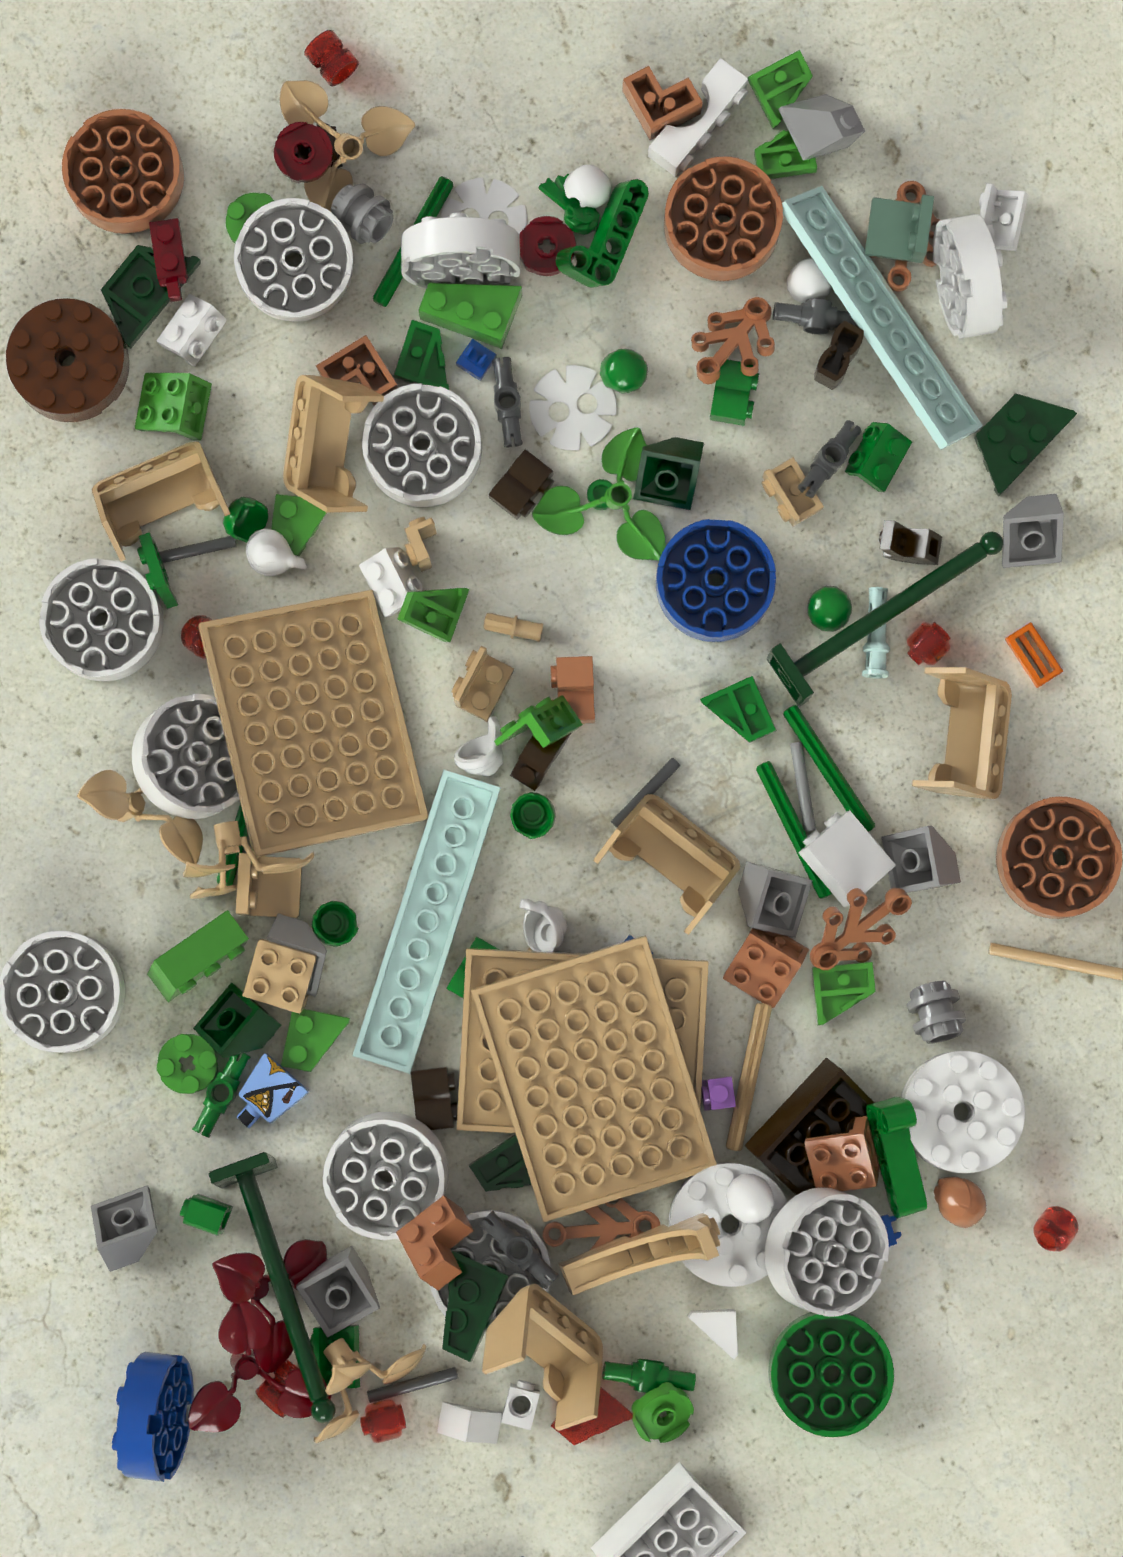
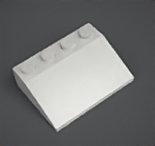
[591,1462,746,1557]

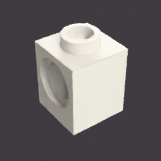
[501,1380,540,1430]

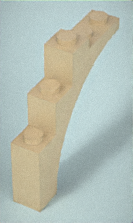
[559,1213,720,1295]

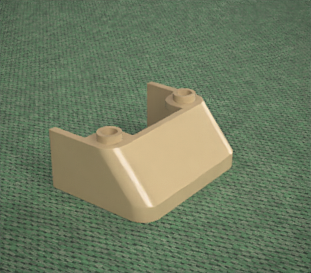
[283,375,384,513]
[92,442,230,562]
[912,667,1012,799]
[593,794,740,935]
[482,1284,603,1431]

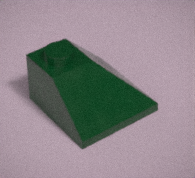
[633,437,704,510]
[193,982,281,1058]

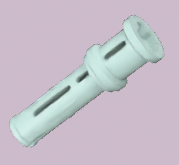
[862,587,890,679]

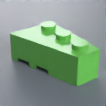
[418,283,522,349]
[147,910,249,1003]

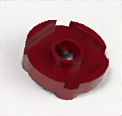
[274,122,333,183]
[519,216,576,276]

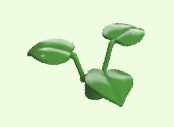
[532,427,665,561]

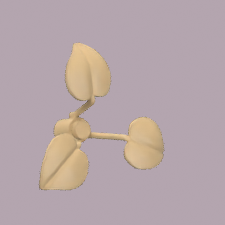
[279,80,415,212]
[77,770,203,864]
[183,821,314,899]
[314,1338,426,1443]

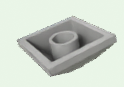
[778,94,865,161]
[1002,494,1064,568]
[882,825,961,893]
[738,861,813,938]
[267,913,327,997]
[91,1185,158,1272]
[296,1246,380,1338]

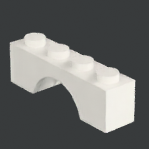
[648,58,748,177]

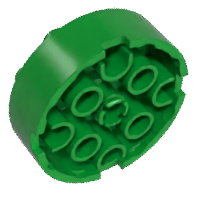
[768,1312,894,1437]

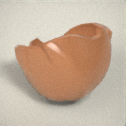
[934,1177,986,1228]

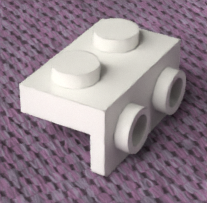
[979,183,1028,251]
[157,294,226,366]
[359,547,422,617]

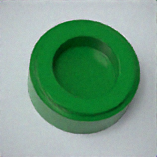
[587,479,613,510]

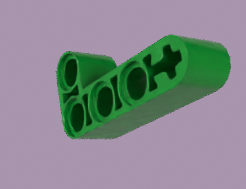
[556,179,649,288]
[866,1096,927,1219]

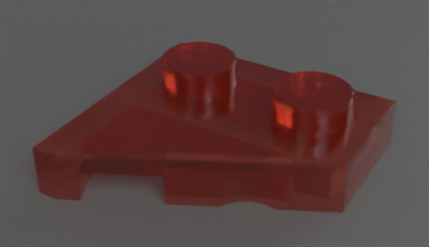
[551,1386,633,1445]

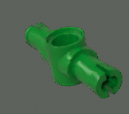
[192,1053,251,1138]
[602,1359,696,1393]

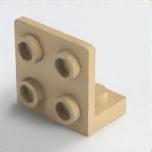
[451,646,514,722]
[236,853,302,918]
[242,939,317,1014]

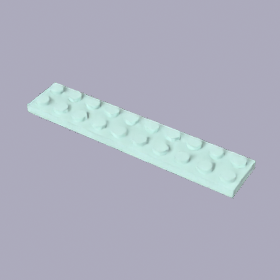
[782,186,983,450]
[352,770,501,1074]

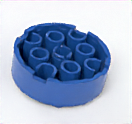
[656,519,776,642]
[112,1352,194,1482]

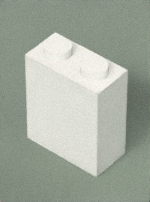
[798,810,896,908]

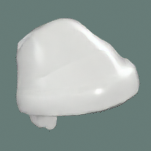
[246,528,308,576]
[454,716,503,776]
[519,899,567,953]

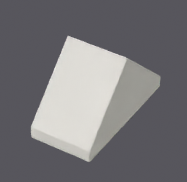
[687,1309,738,1359]
[437,1402,502,1444]

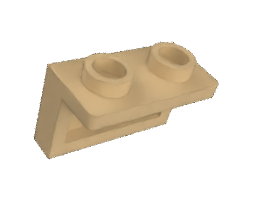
[761,457,824,527]
[404,517,437,572]

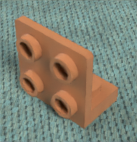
[723,928,809,1008]
[804,1116,880,1191]

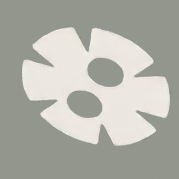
[440,177,527,234]
[529,365,617,450]

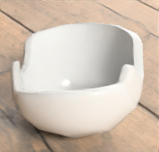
[564,165,611,208]
[787,258,832,303]
[726,1174,774,1224]

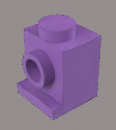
[701,1076,736,1111]

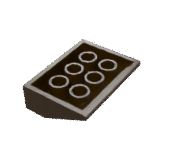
[744,1058,875,1195]

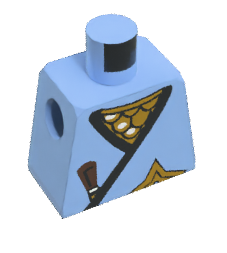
[236,1053,310,1129]

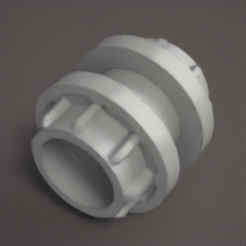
[331,184,394,244]
[907,981,966,1044]

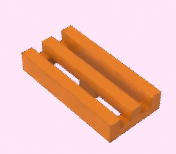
[1005,622,1063,688]

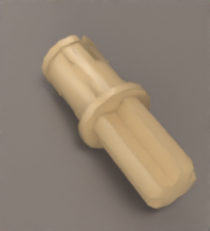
[483,613,543,642]

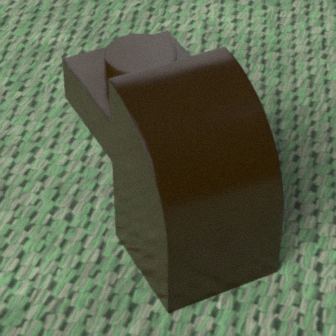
[879,520,942,565]
[510,733,571,791]

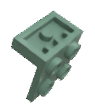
[864,195,934,263]

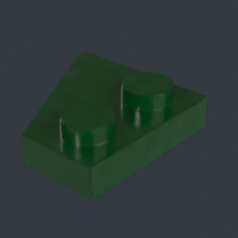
[469,1134,532,1192]

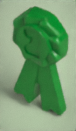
[538,174,600,235]

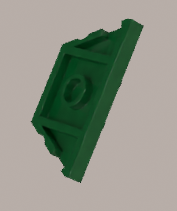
[101,245,201,349]
[974,393,1077,496]

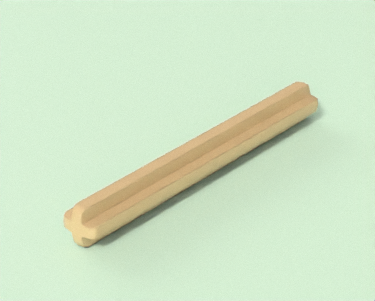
[726,1003,772,1151]

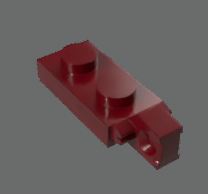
[149,218,188,302]

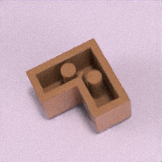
[622,66,703,140]
[316,335,398,406]
[551,656,595,724]
[396,1195,474,1291]

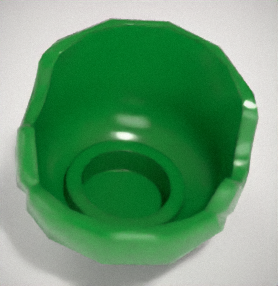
[600,349,648,394]
[223,497,269,543]
[807,586,852,632]
[510,792,556,839]
[312,901,359,947]

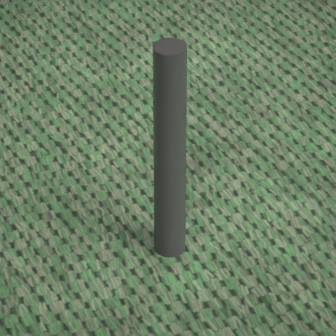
[159,536,237,563]
[611,758,681,828]
[367,1367,458,1403]

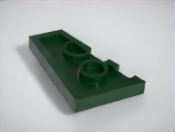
[442,1250,509,1362]

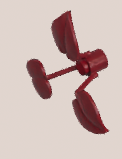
[212,1239,327,1374]
[188,1301,332,1433]

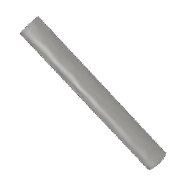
[790,742,816,832]

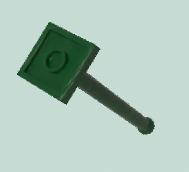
[767,531,1003,707]
[208,1152,336,1423]

